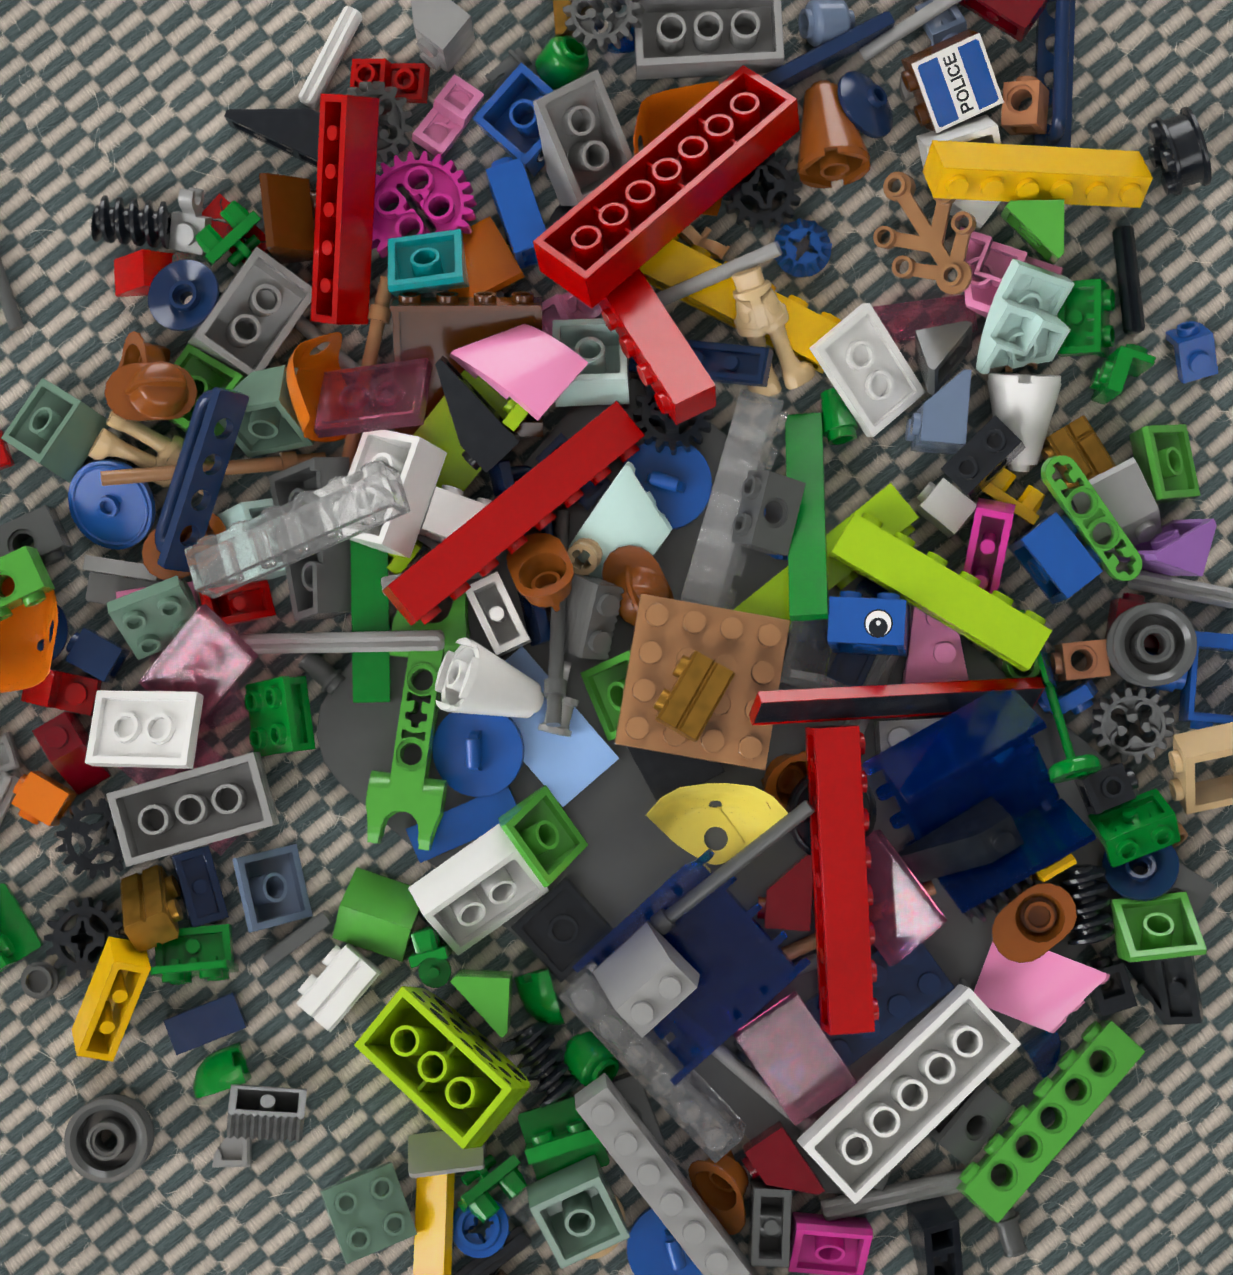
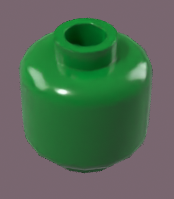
[535,35,590,90]
[563,1031,619,1086]

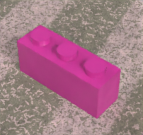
[963,498,1016,594]

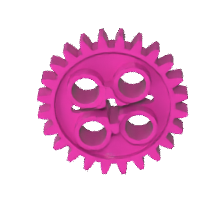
[372,151,477,259]

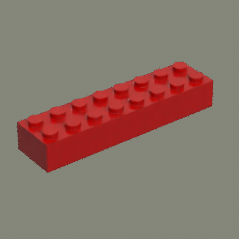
[533,65,800,308]

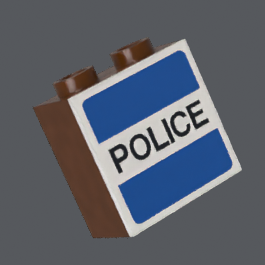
[901,29,1004,133]

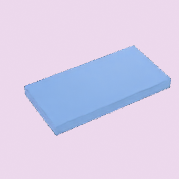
[505,646,619,807]

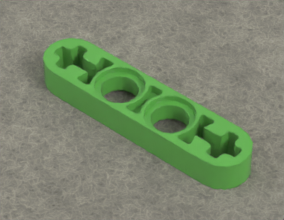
[1041,455,1142,581]

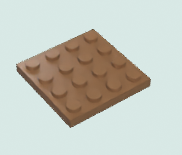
[614,594,790,770]

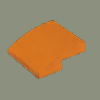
[447,216,525,297]

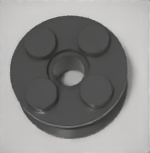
[1106,602,1197,687]
[64,1094,154,1183]

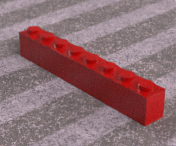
[382,401,645,626]
[805,724,879,1036]

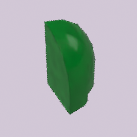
[514,967,565,1025]
[193,1042,252,1098]

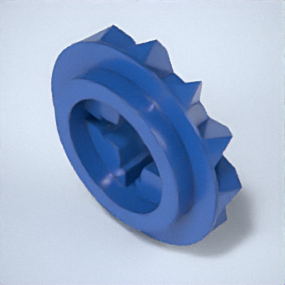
[774,218,832,277]
[453,1200,511,1258]

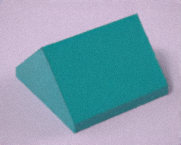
[388,229,469,297]

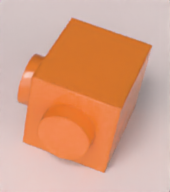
[11,771,77,826]

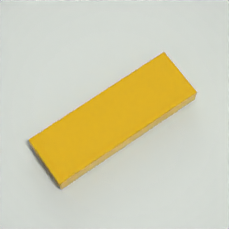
[413,1173,455,1275]

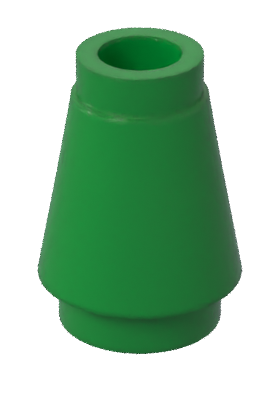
[820,388,859,445]

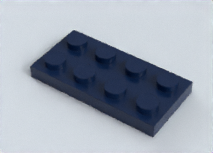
[789,926,955,1077]

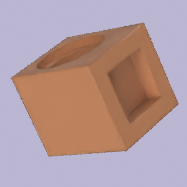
[1001,76,1049,136]
[1050,639,1111,682]

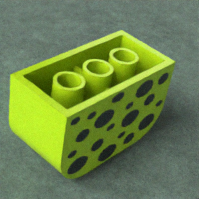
[354,986,531,1149]

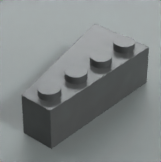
[268,457,351,621]

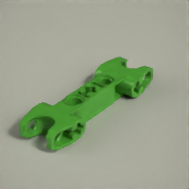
[365,593,470,851]

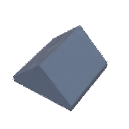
[232,844,313,933]

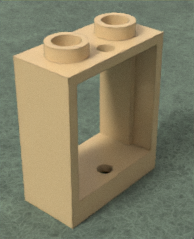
[1168,722,1233,815]

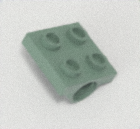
[106,576,207,660]
[319,1162,417,1264]

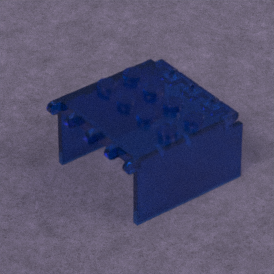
[862,689,1096,914]
[572,848,811,1086]

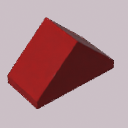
[114,249,188,297]

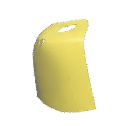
[646,783,788,865]

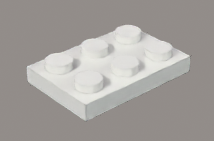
[809,303,926,437]
[85,690,204,769]

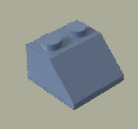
[905,369,972,455]

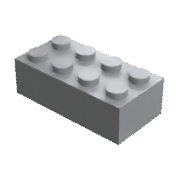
[633,0,784,80]
[106,752,280,867]

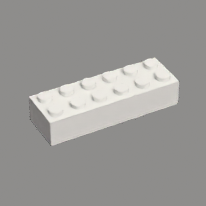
[796,984,1021,1205]

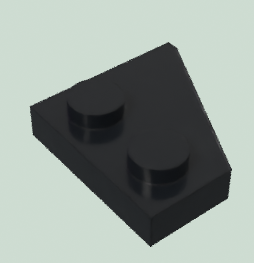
[1118,956,1204,1025]

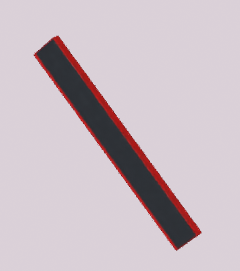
[749,677,1045,725]

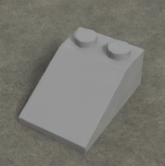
[533,70,633,206]
[188,247,312,378]

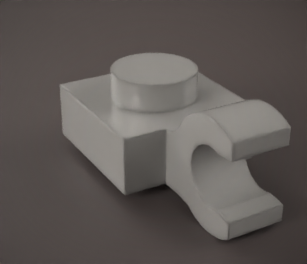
[169,187,212,255]

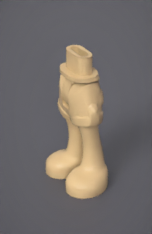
[732,266,815,398]
[88,411,210,496]

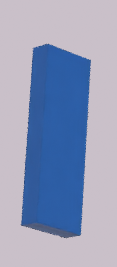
[405,786,517,863]

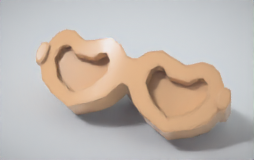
[678,225,730,260]

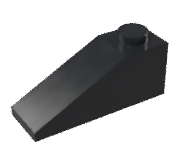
[224,108,320,168]
[435,355,521,473]
[896,795,1024,885]
[906,1196,963,1275]

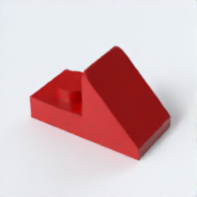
[199,580,276,629]
[21,669,102,716]

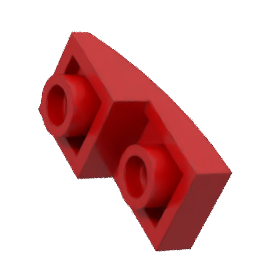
[350,58,430,103]

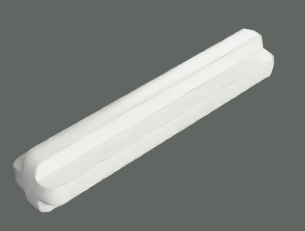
[298,6,362,108]

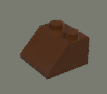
[259,173,316,264]

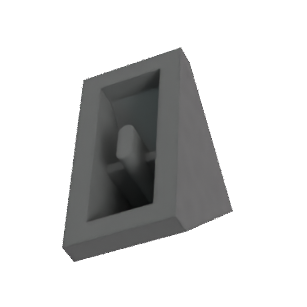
[915,321,973,395]

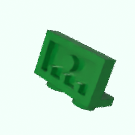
[1057,279,1115,358]
[1087,788,1181,868]

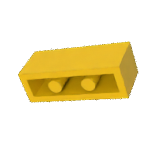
[72,936,151,1062]

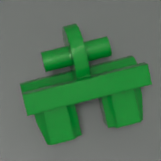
[194,200,261,267]
[408,926,452,988]
[458,1154,528,1223]

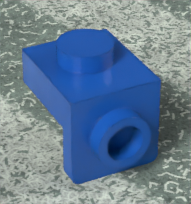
[1165,321,1218,384]
[1038,679,1098,715]

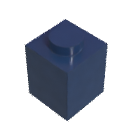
[65,628,130,683]

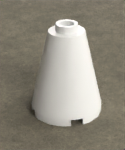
[987,373,1062,472]
[435,637,544,718]

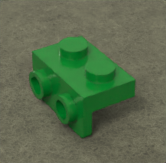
[1089,344,1156,405]

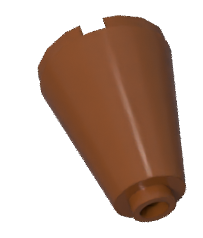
[797,80,871,189]

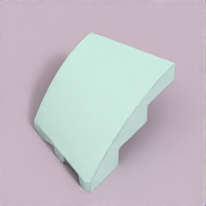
[976,258,1075,374]
[568,461,673,580]

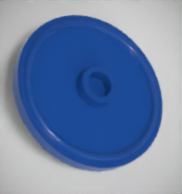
[623,441,712,530]
[68,459,156,550]
[432,712,524,797]
[626,1207,703,1275]

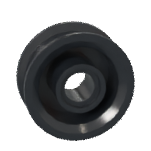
[1147,107,1212,196]

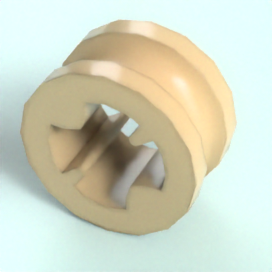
[567,538,603,576]

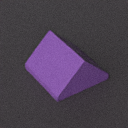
[1117,519,1217,576]

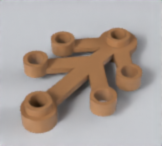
[873,171,977,295]

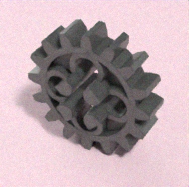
[563,0,645,53]
[347,81,413,162]
[1092,682,1175,764]

